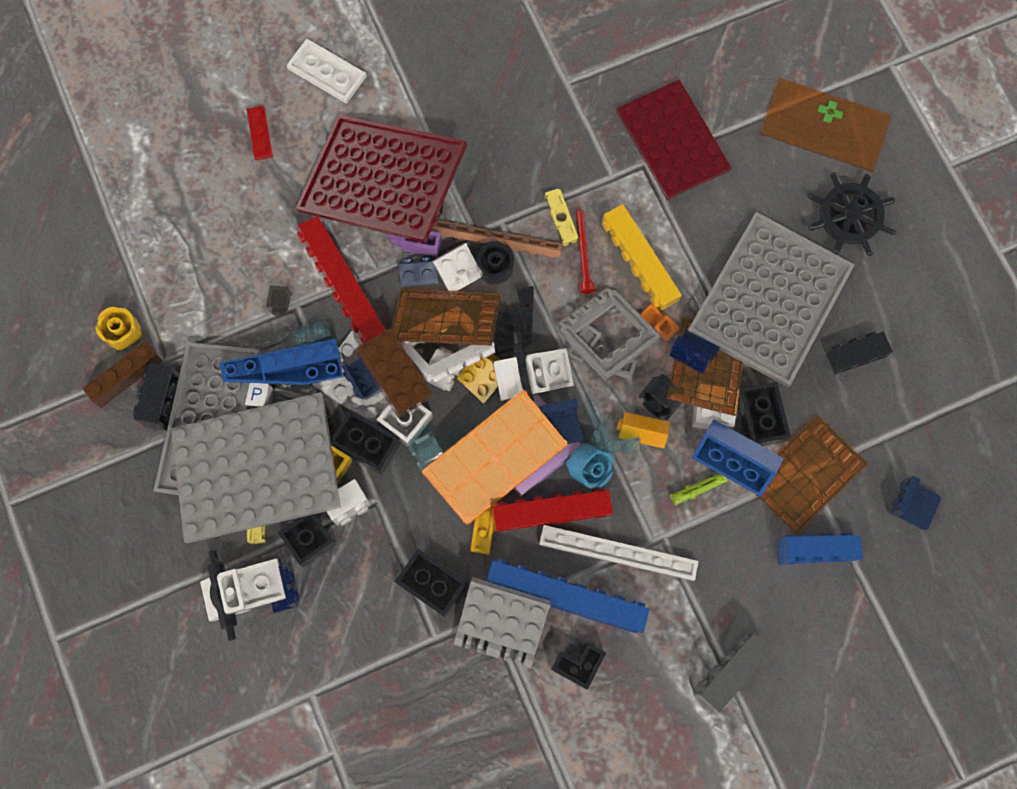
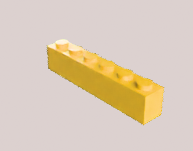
[602,204,682,312]

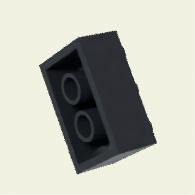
[133,363,180,432]
[737,382,791,446]
[330,409,402,475]
[394,549,468,618]

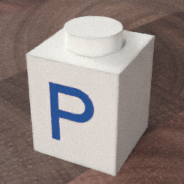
[245,383,275,409]

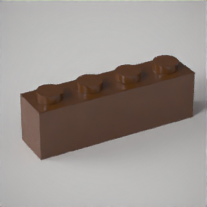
[82,340,163,408]

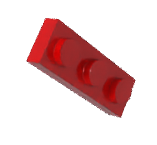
[246,106,273,160]

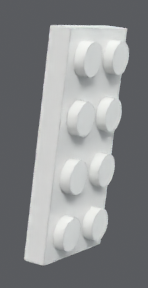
[286,39,367,104]

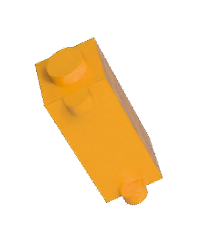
[616,412,670,448]

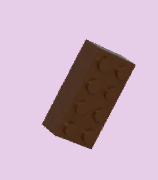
[357,328,433,419]

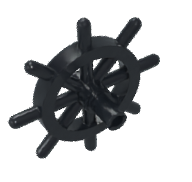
[807,172,897,256]

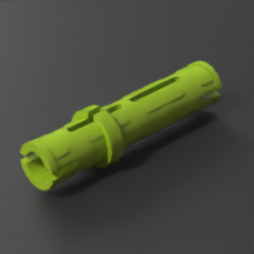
[670,473,728,506]

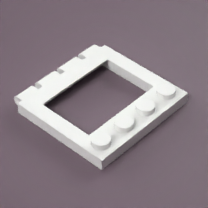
[399,308,495,383]

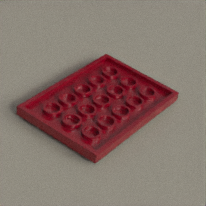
[616,79,732,200]

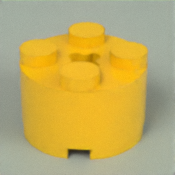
[96,307,142,350]

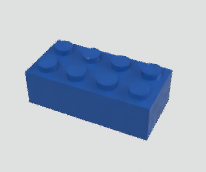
[692,419,784,497]

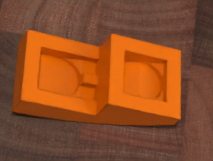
[640,303,680,342]

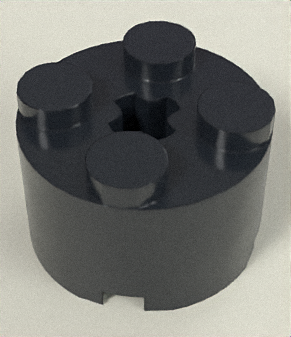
[476,241,514,285]
[639,374,685,420]

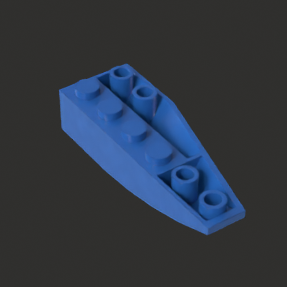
[220,339,344,385]

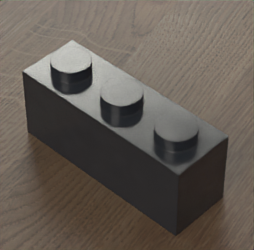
[826,331,893,375]

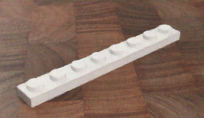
[539,525,699,581]

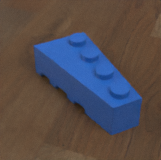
[777,532,863,565]

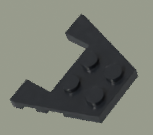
[463,286,534,354]

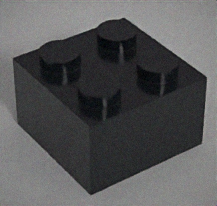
[278,514,337,568]

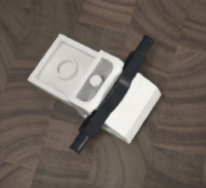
[493,332,574,403]
[200,550,287,641]

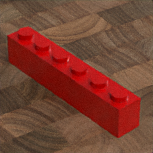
[491,488,613,533]

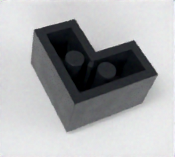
[550,643,606,690]

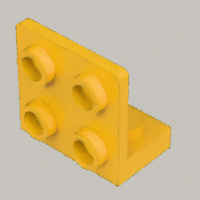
[457,353,500,403]

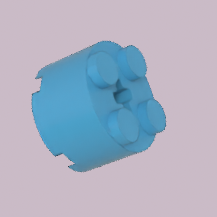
[566,443,614,488]

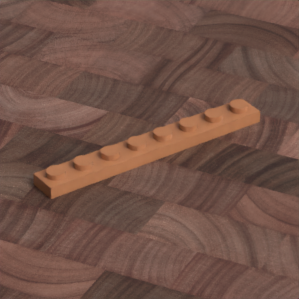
[431,220,562,258]

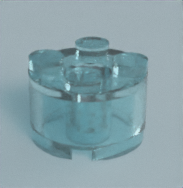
[408,431,444,475]

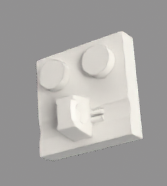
[432,243,481,294]

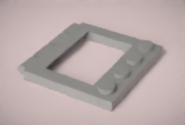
[557,287,661,381]

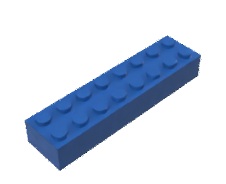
[487,559,650,634]

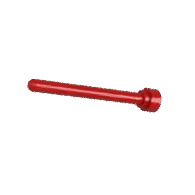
[576,209,595,294]

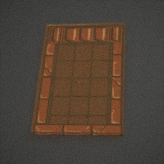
[391,289,501,346]
[666,317,743,416]
[755,414,868,535]

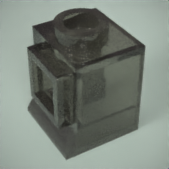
[266,285,292,316]

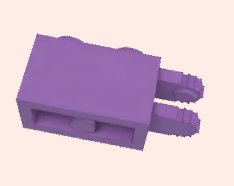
[388,231,442,258]

